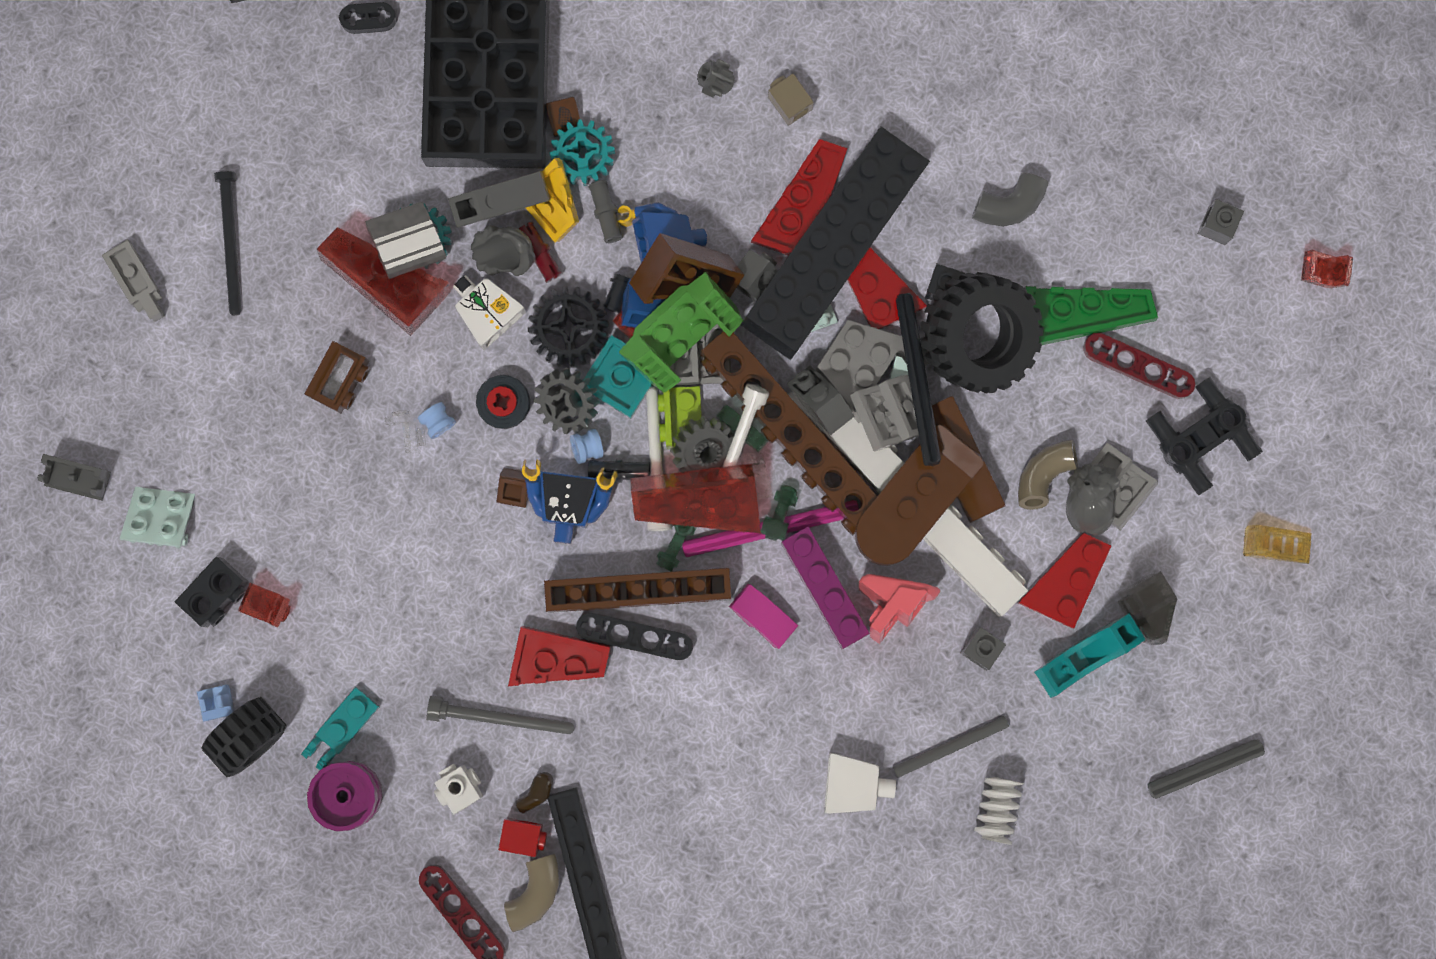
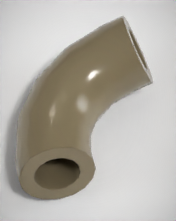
[1018,440,1078,510]
[504,854,559,932]

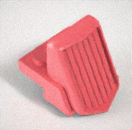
[859,574,940,644]

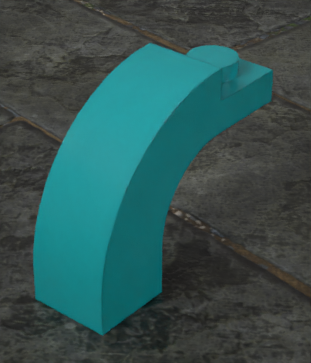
[1034,613,1146,698]

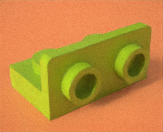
[658,386,702,449]

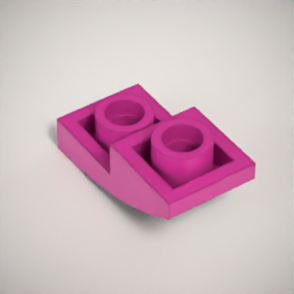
[729,584,798,649]

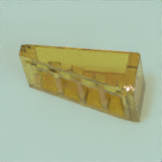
[1243,525,1312,564]

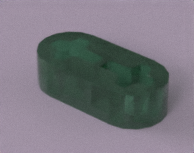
[715,404,769,453]

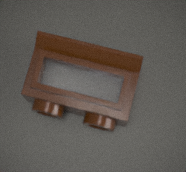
[304,341,370,414]

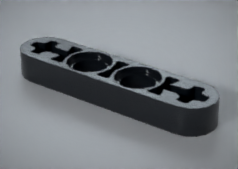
[576,613,693,660]

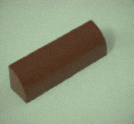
[932,396,1006,523]

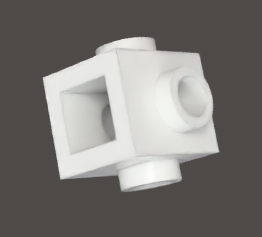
[434,764,484,815]

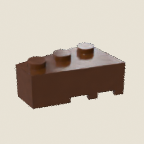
[629,233,745,304]

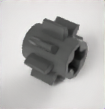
[697,59,734,98]

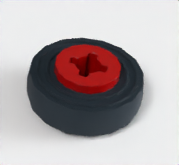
[476,375,531,429]

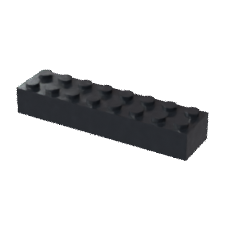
[741,126,930,360]

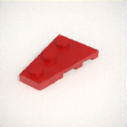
[1018,533,1111,629]
[508,626,611,687]

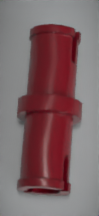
[518,221,563,283]

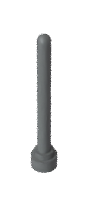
[426,696,574,734]

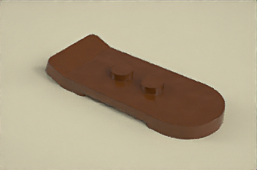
[855,423,984,566]

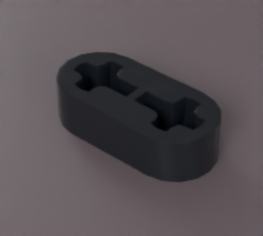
[339,2,397,34]

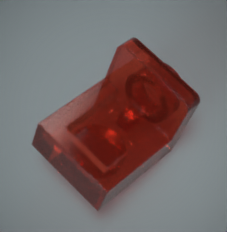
[1301,250,1353,288]
[238,582,291,628]

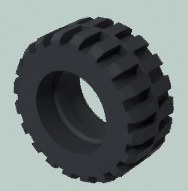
[920,272,1044,394]

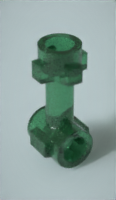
[760,485,798,542]
[656,515,696,572]

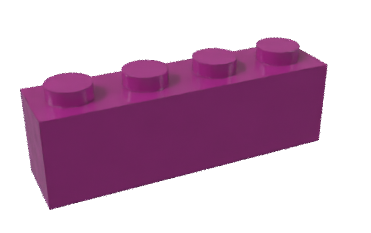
[781,527,870,650]

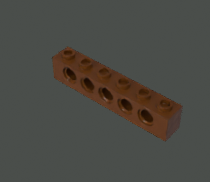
[544,568,731,613]

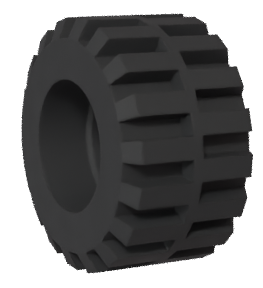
[201,697,287,777]

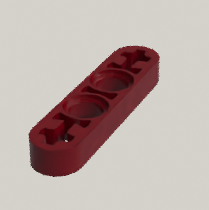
[1083,333,1196,399]
[419,865,505,959]

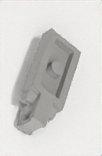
[102,239,165,322]

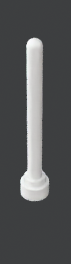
[705,384,770,523]
[646,386,672,531]

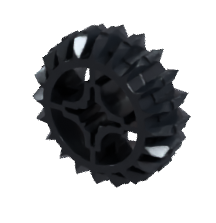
[528,286,610,368]

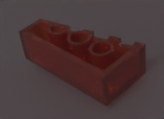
[317,227,451,336]
[630,463,761,534]

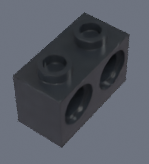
[174,556,249,627]

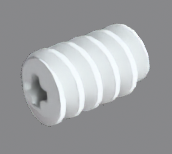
[974,777,1024,845]

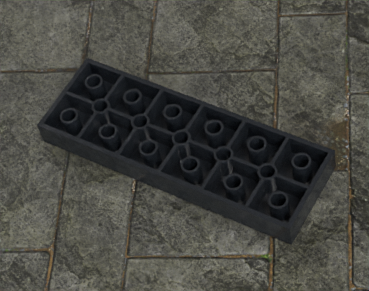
[421,0,550,169]

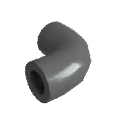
[972,173,1049,227]

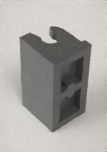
[37,454,111,501]

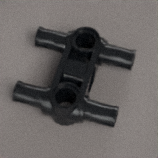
[1146,377,1263,495]

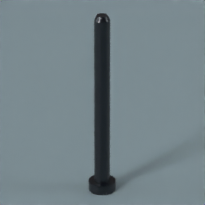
[214,171,241,316]

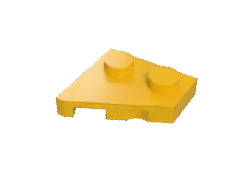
[526,158,579,242]

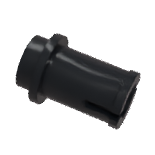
[603,273,631,314]

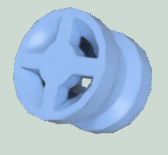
[417,402,456,439]
[570,429,603,464]

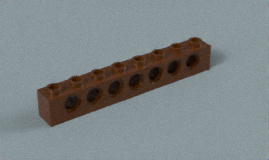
[700,331,877,536]

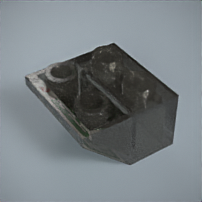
[1118,571,1177,645]

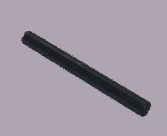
[896,293,941,466]

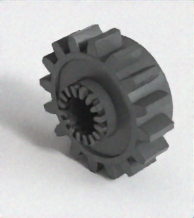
[670,416,734,483]

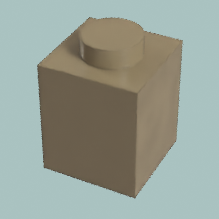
[768,74,814,126]

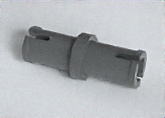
[588,180,623,243]

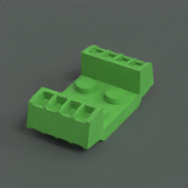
[619,272,743,393]

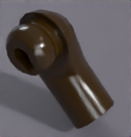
[516,772,553,814]

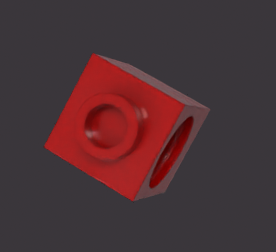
[498,818,547,857]

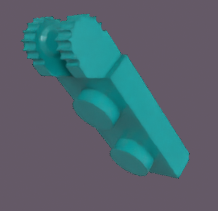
[301,687,380,770]

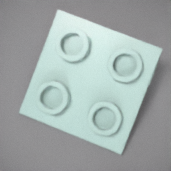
[120,487,195,548]

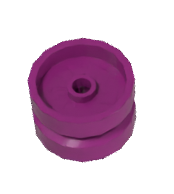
[307,761,382,832]

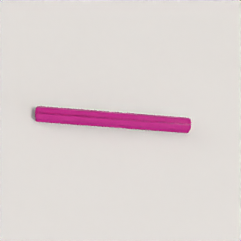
[682,500,859,557]

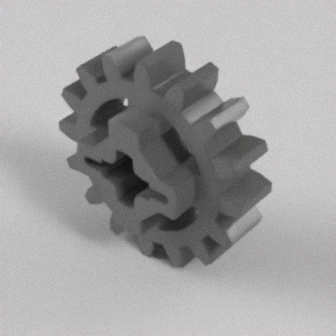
[533,368,600,435]

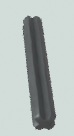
[1147,740,1265,799]

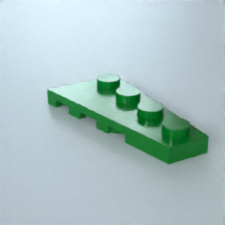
[1025,286,1158,345]

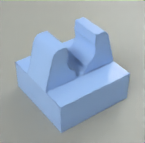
[197,685,234,722]

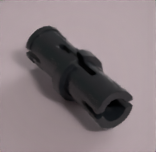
[588,458,650,483]

